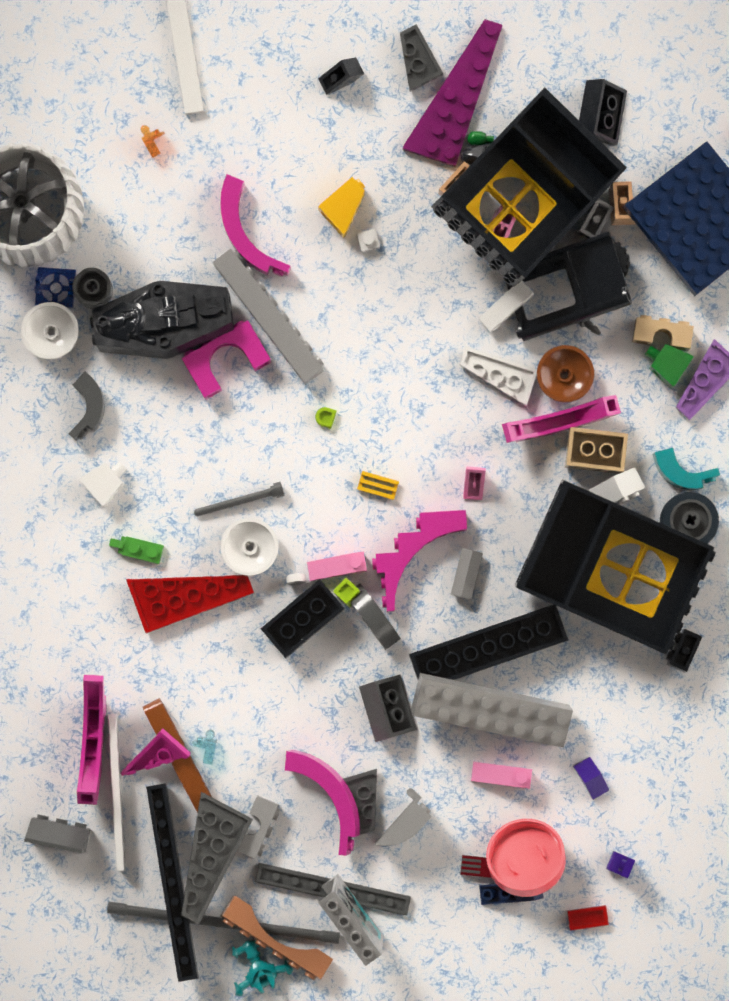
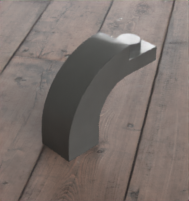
[68,371,105,441]
[351,583,401,650]

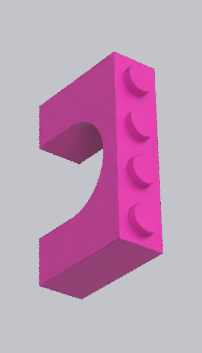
[182,320,271,400]

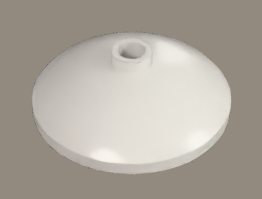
[21,302,79,359]
[221,518,278,576]

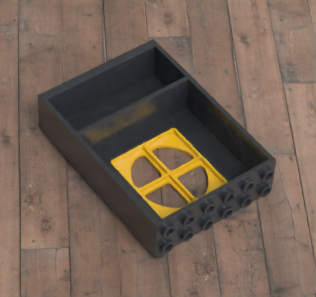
[431,87,627,287]
[515,479,716,654]

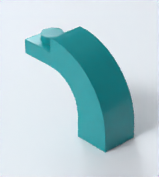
[652,448,720,490]

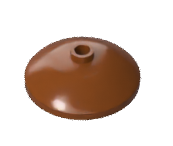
[537,345,594,403]

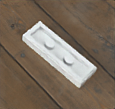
[479,281,534,333]

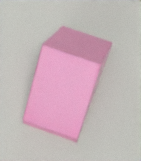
[463,467,486,500]

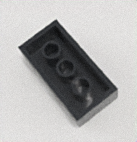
[261,579,345,659]

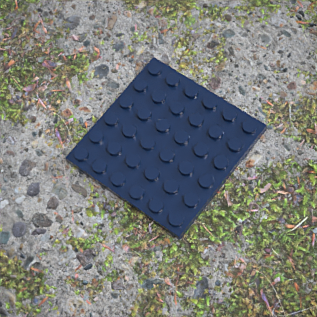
[623,141,729,297]

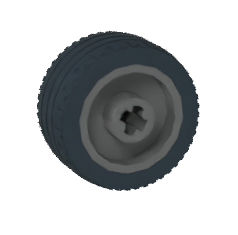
[660,492,719,544]

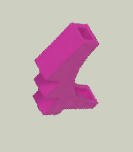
[372,510,467,612]
[77,675,107,805]

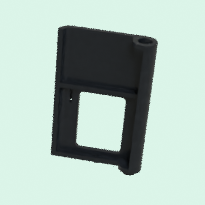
[506,231,632,341]

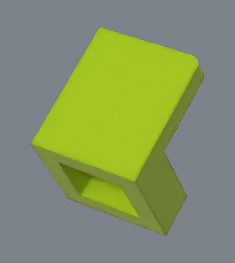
[333,578,361,608]

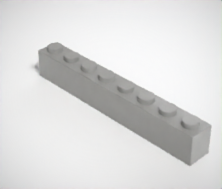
[213,249,324,385]

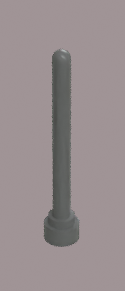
[194,482,285,516]

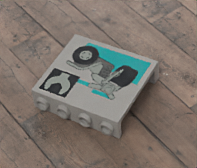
[318,874,384,966]

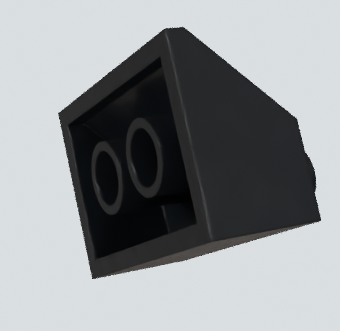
[579,79,627,145]

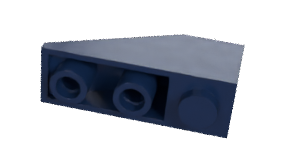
[479,883,544,905]

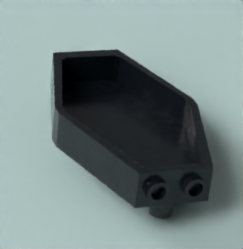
[90,281,234,359]

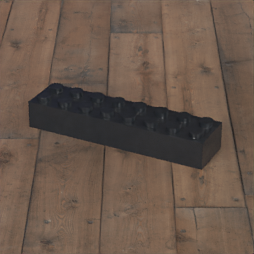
[409,604,568,680]

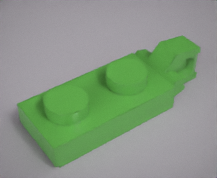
[109,536,164,564]

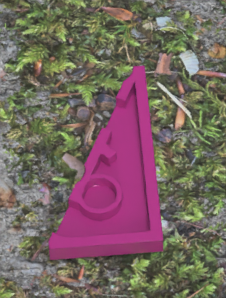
[120,729,191,776]

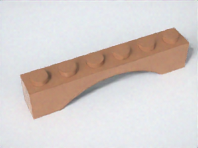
[220,896,333,980]

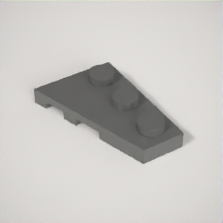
[400,24,443,92]
[343,769,377,835]

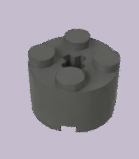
[72,267,113,309]

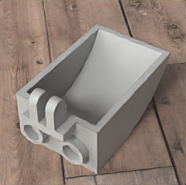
[375,788,431,846]

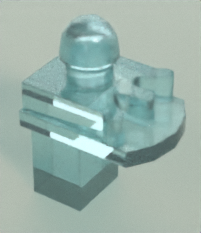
[192,730,217,765]

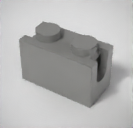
[576,199,614,238]

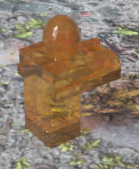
[141,125,165,159]

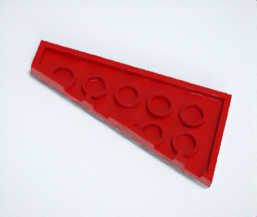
[126,575,254,634]

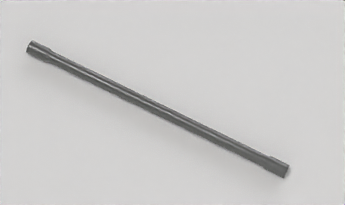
[107,902,340,944]

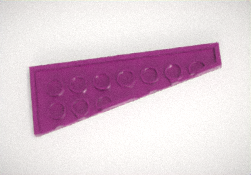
[403,19,503,167]

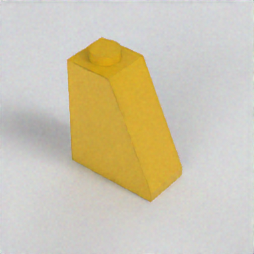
[318,177,365,238]

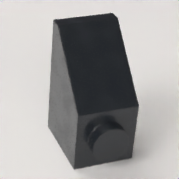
[318,57,364,95]

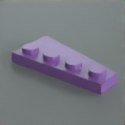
[675,339,729,420]

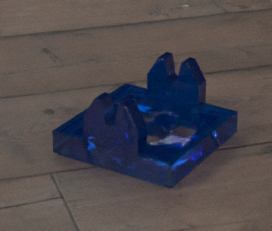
[34,267,76,308]

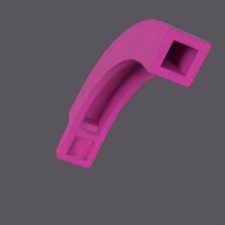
[220,174,291,276]
[502,395,621,443]
[285,750,360,856]

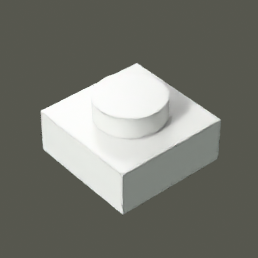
[357,228,380,253]

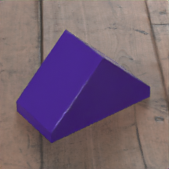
[573,757,609,800]

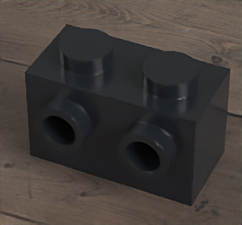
[666,629,702,673]

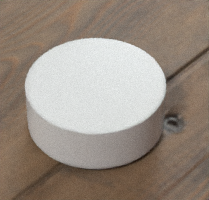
[286,574,306,585]

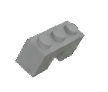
[237,795,281,859]

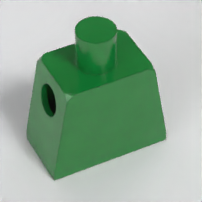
[645,344,694,389]

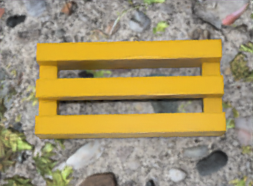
[357,471,399,500]

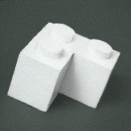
[588,468,645,504]

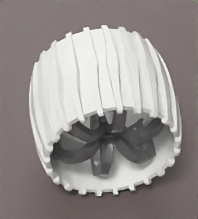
[0,143,84,267]

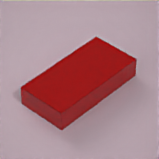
[567,905,609,931]

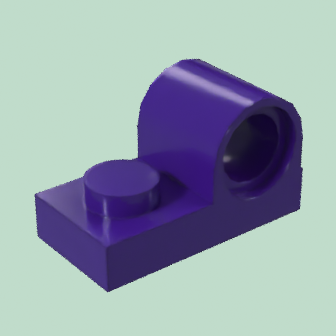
[606,851,635,878]

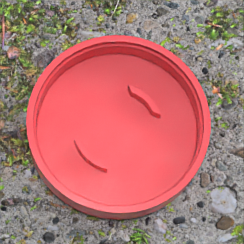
[486,819,566,897]

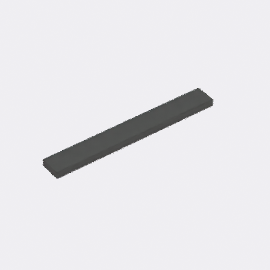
[255,863,411,916]

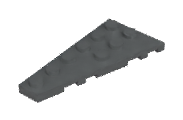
[181,792,253,925]

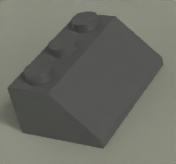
[359,674,417,742]
[24,814,91,854]

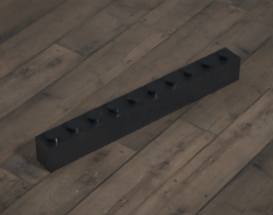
[146,783,199,982]

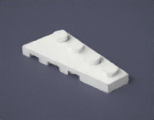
[460,346,537,406]

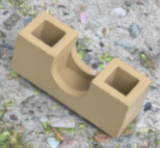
[632,315,694,351]

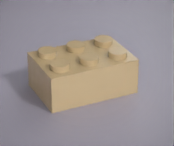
[565,427,628,474]

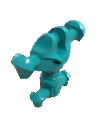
[232,940,294,996]

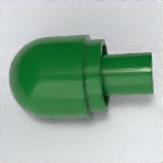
[467,131,494,147]

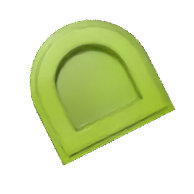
[315,407,337,429]

